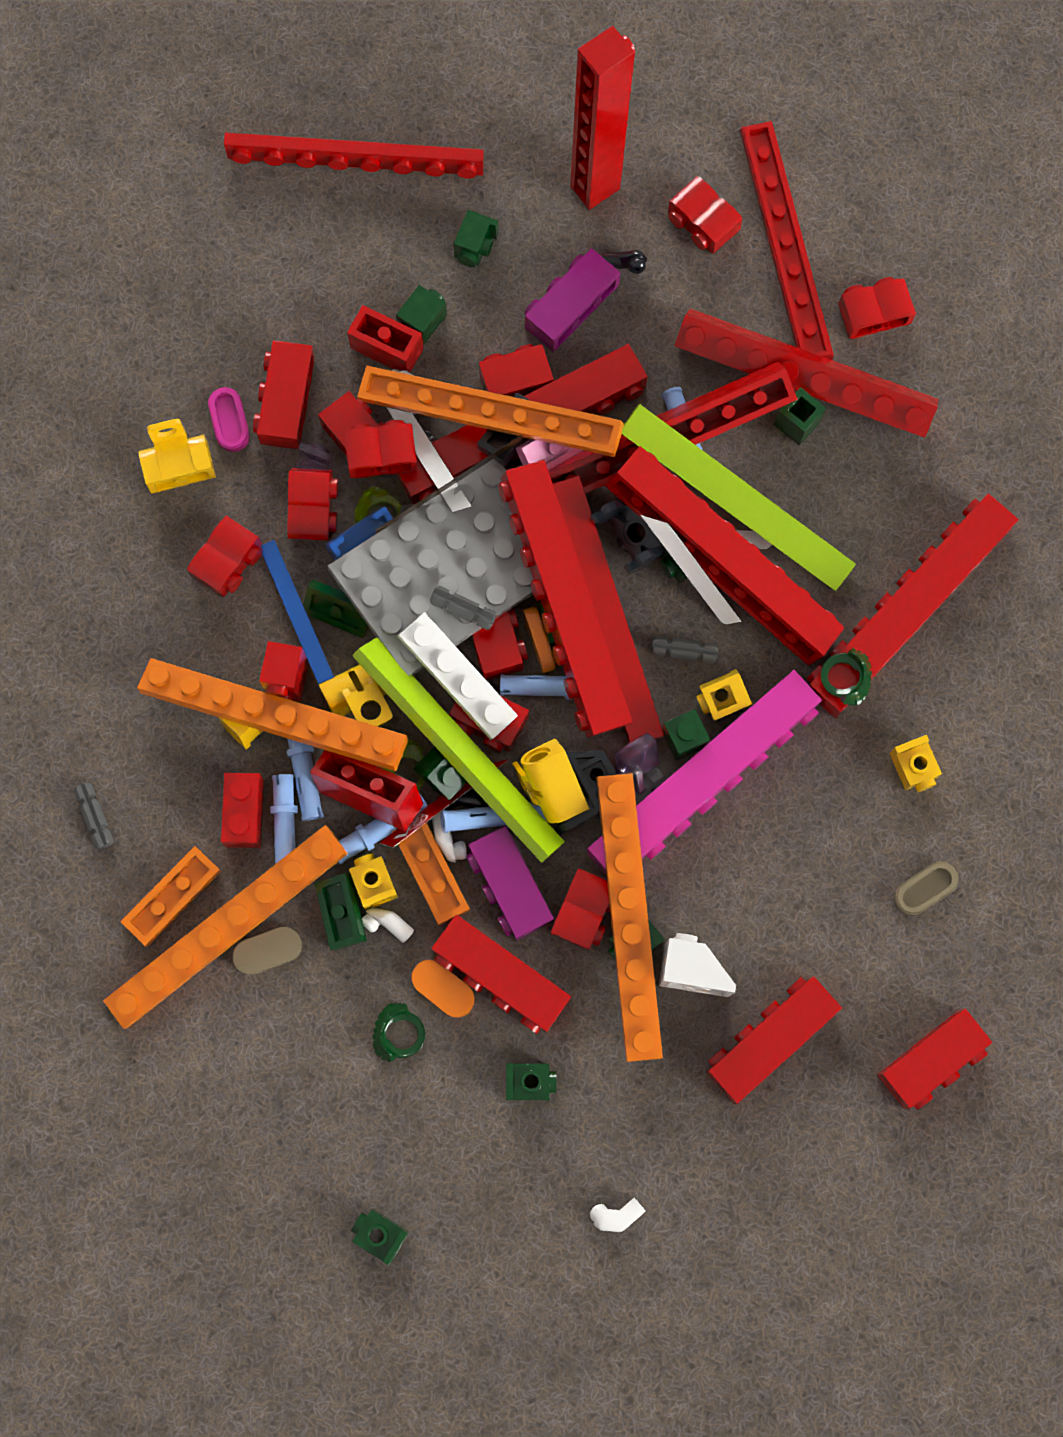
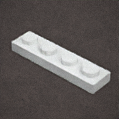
[397,612,518,740]

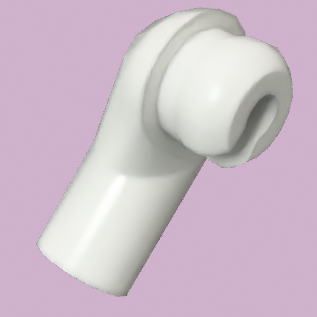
[432,813,467,863]
[362,907,414,943]
[590,1198,646,1232]

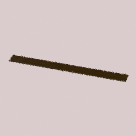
[375,435,523,533]

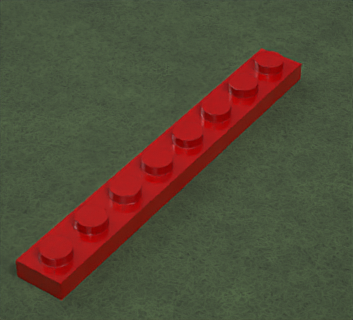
[224,132,484,179]

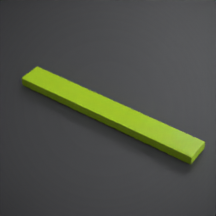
[622,404,856,591]
[353,637,565,863]

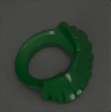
[821,648,872,706]
[372,1002,425,1062]

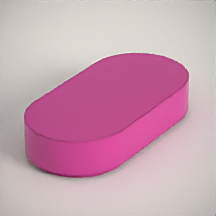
[208,387,250,452]

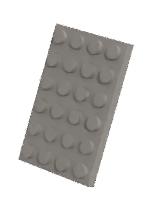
[328,459,534,676]

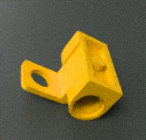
[139,419,216,494]
[319,664,393,726]
[512,739,589,823]

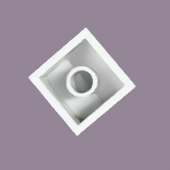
[659,933,736,997]

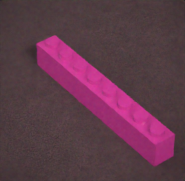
[587,670,822,876]

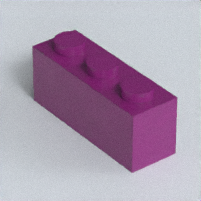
[524,248,621,353]
[466,826,554,941]

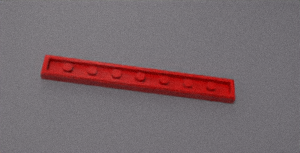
[740,121,834,360]
[553,476,664,746]

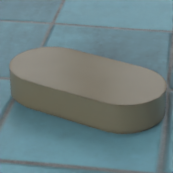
[894,861,959,916]
[233,927,302,975]

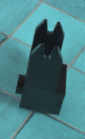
[590,499,666,574]
[554,750,617,836]

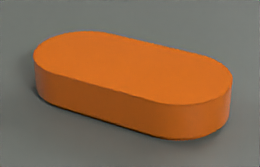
[522,606,556,673]
[412,960,475,1018]

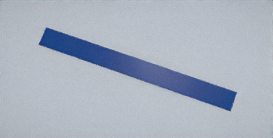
[261,540,334,684]

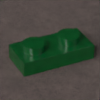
[303,579,369,638]
[314,873,367,951]

